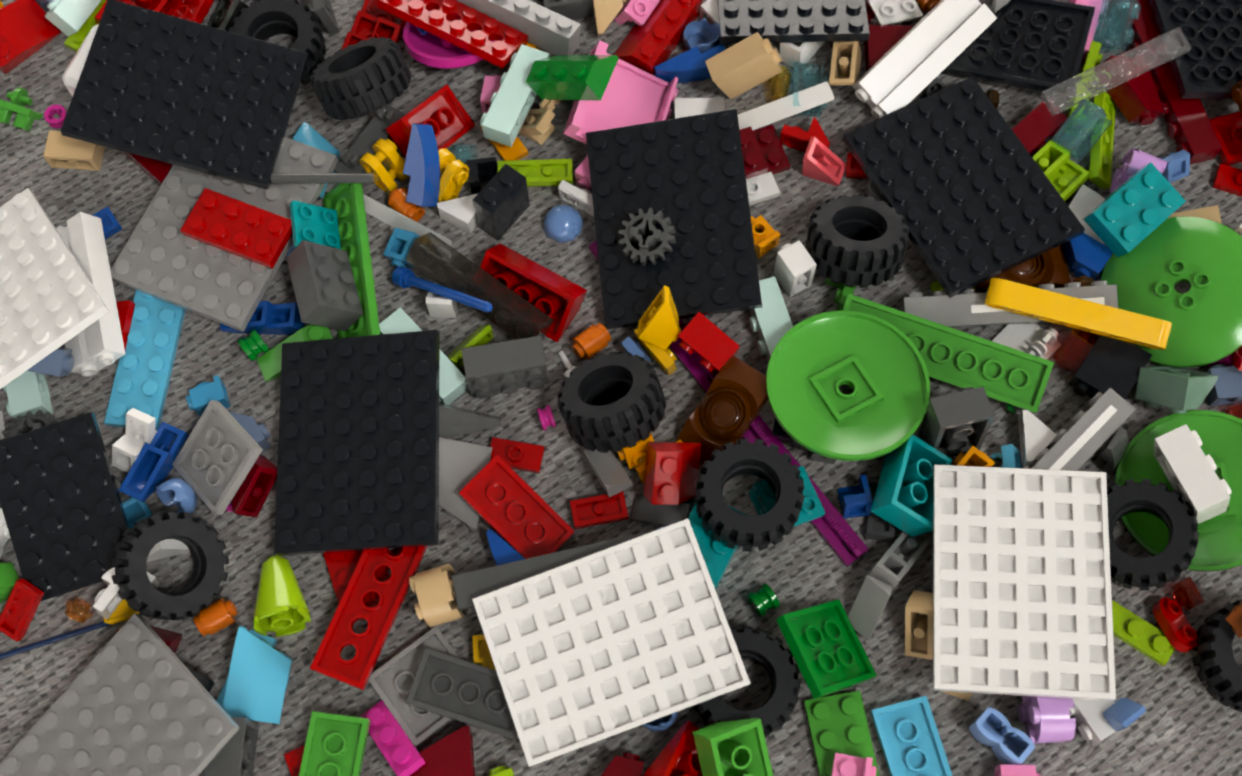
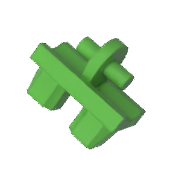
[0,87,43,131]

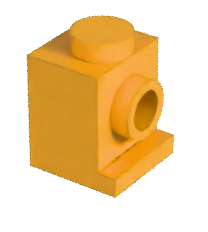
[751,215,781,258]

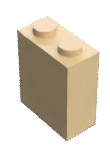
[705,32,783,99]

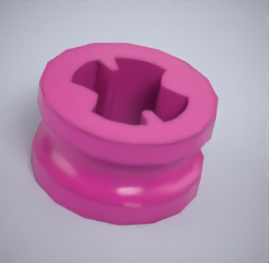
[44,104,67,129]
[536,405,556,431]

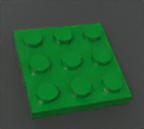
[776,599,877,699]

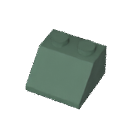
[1135,365,1218,414]

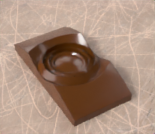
[974,244,1071,290]
[676,355,768,463]

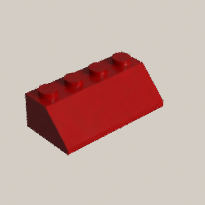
[613,0,702,75]
[470,243,587,342]

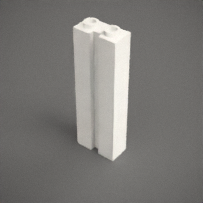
[852,0,997,119]
[56,212,125,377]

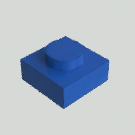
[92,206,122,239]

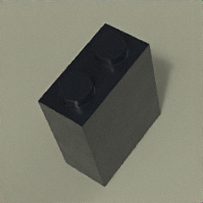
[473,164,530,241]
[1069,335,1152,399]

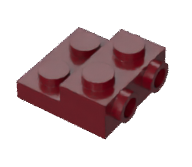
[740,125,791,179]

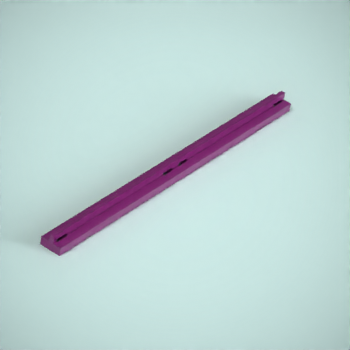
[589,240,869,567]

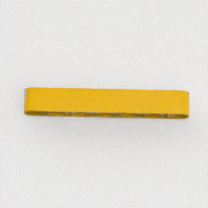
[984,278,1172,350]

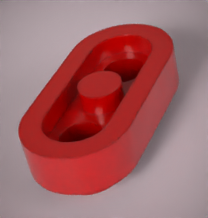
[1152,597,1198,653]

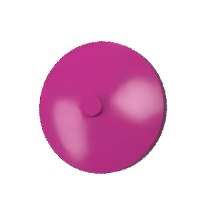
[403,10,494,68]

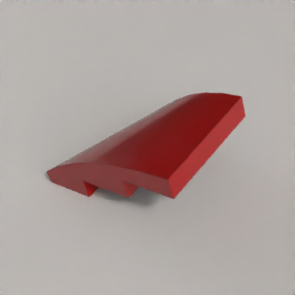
[342,0,407,50]

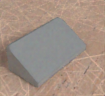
[583,449,633,498]
[848,575,893,640]

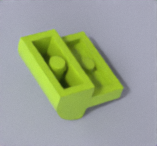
[1032,140,1090,201]

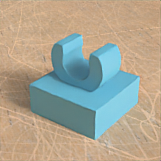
[991,444,1022,468]

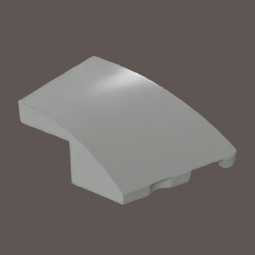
[439,437,492,532]

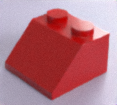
[678,312,740,373]
[643,442,701,505]

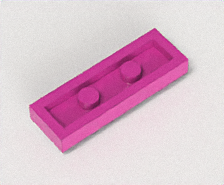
[360,700,426,776]

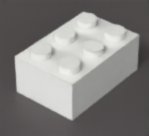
[1153,424,1232,524]

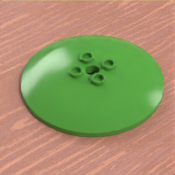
[1101,217,1242,368]
[766,310,930,461]
[1115,410,1242,572]

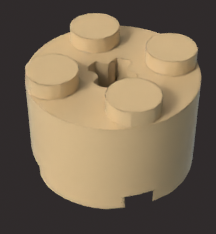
[409,564,465,627]

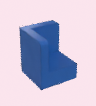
[837,475,873,519]

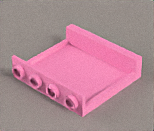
[563,40,679,145]

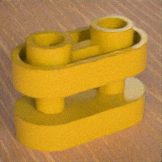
[359,138,408,195]
[438,148,469,203]

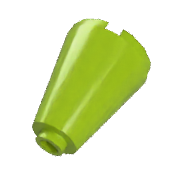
[253,556,311,637]

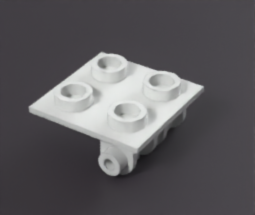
[867,0,923,26]
[992,323,1062,360]

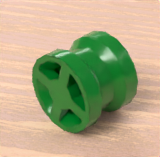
[237,329,270,362]
[746,583,780,618]

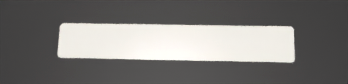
[738,81,834,131]
[326,183,452,256]

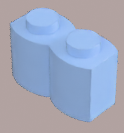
[968,707,1035,765]

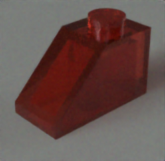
[1052,328,1099,372]

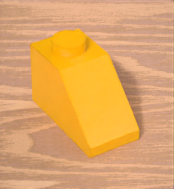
[638,285,681,350]

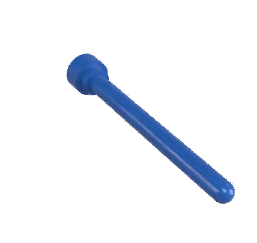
[392,266,493,313]

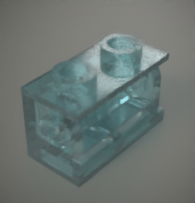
[1093,0,1141,51]
[792,62,828,117]
[1052,98,1112,162]

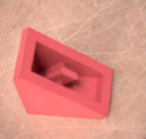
[802,137,846,186]

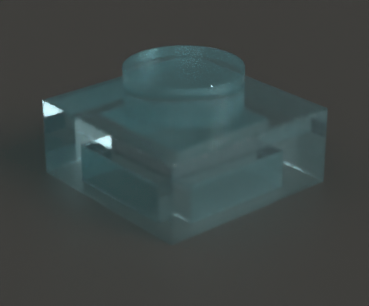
[451,144,477,165]

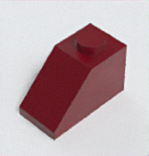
[232,455,277,518]

